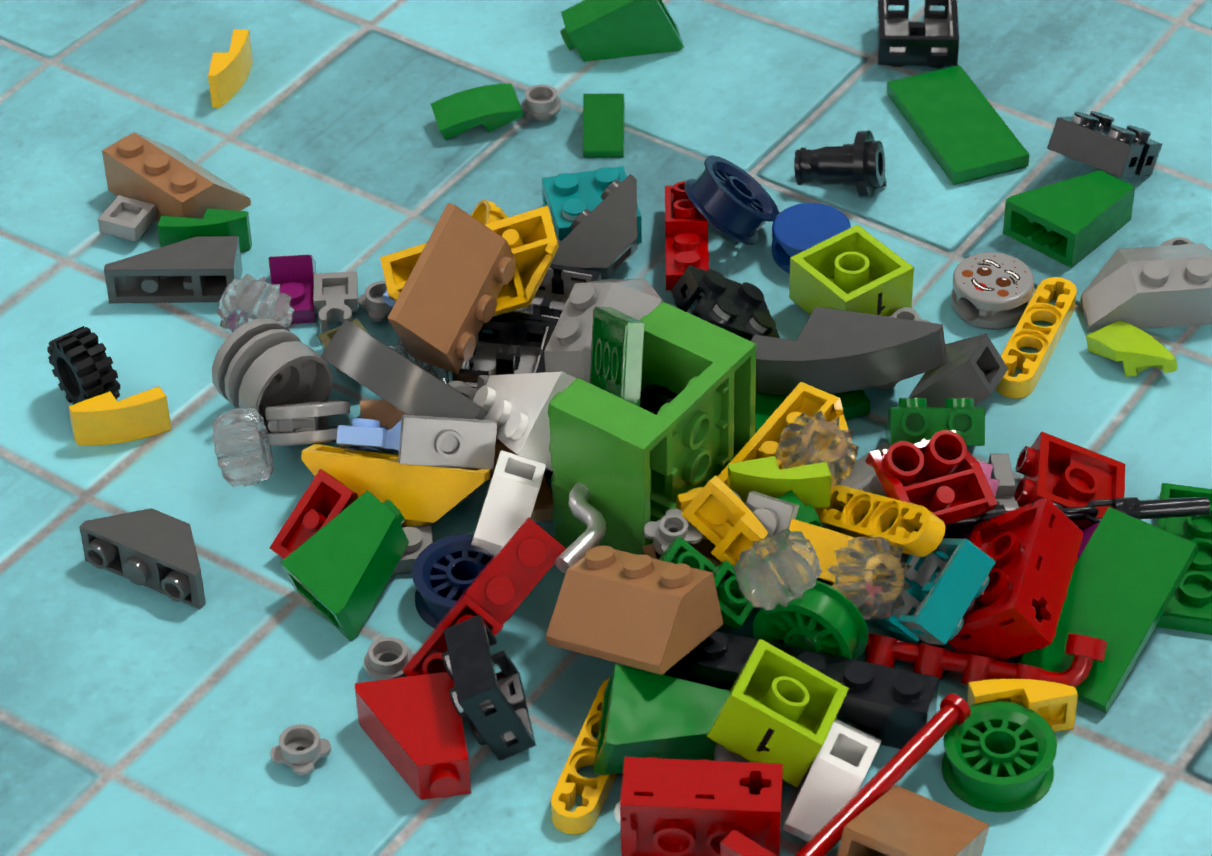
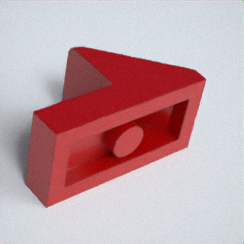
[269,469,358,559]

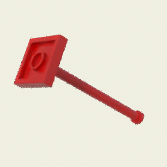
[720,694,971,856]

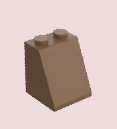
[837,785,990,856]

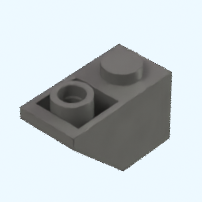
[908,334,1008,407]

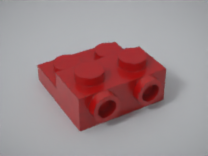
[1014,431,1126,529]

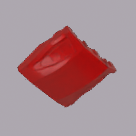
[865,430,998,531]

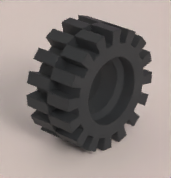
[47,326,120,405]

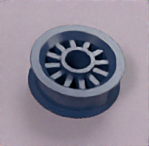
[685,155,779,245]
[412,534,516,629]

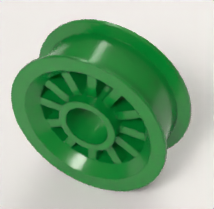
[753,578,869,660]
[942,701,1057,812]

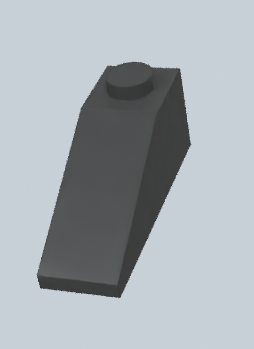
[104,236,243,303]

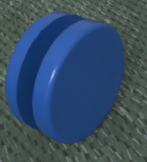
[772,203,851,273]

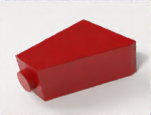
[354,672,471,800]

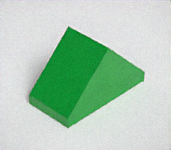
[583,94,625,158]

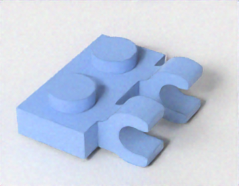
[336,418,401,455]

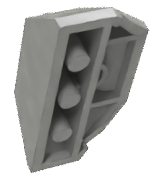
[1080,243,1212,333]
[544,278,663,383]

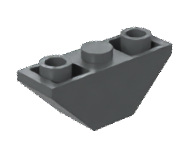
[551,174,638,279]
[79,508,206,609]

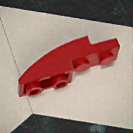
[665,181,709,291]
[402,517,566,676]

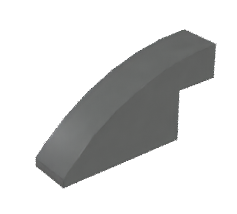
[751,307,947,395]
[321,319,488,420]

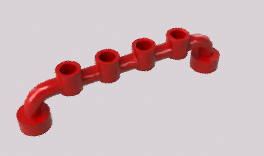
[829,585,1108,688]

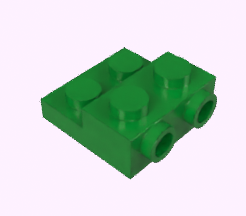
[885,398,985,446]

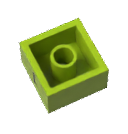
[789,224,914,317]
[707,639,849,787]

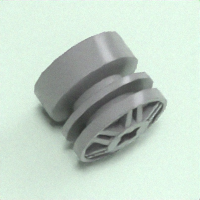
[212,318,333,434]

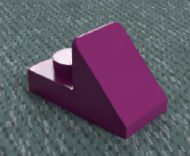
[269,255,316,325]

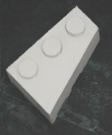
[473,372,577,472]

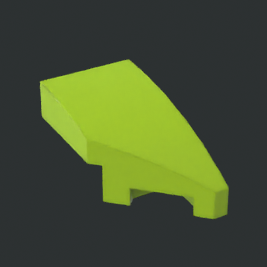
[1086,320,1178,377]

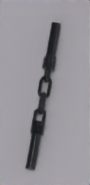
[917,497,1210,532]

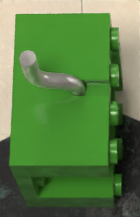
[547,302,756,574]

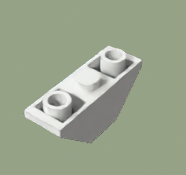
[471,450,546,555]
[783,719,882,852]

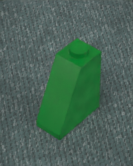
[560,0,684,62]
[1003,170,1135,268]
[280,490,409,641]
[593,664,730,775]

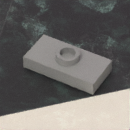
[398,415,497,470]

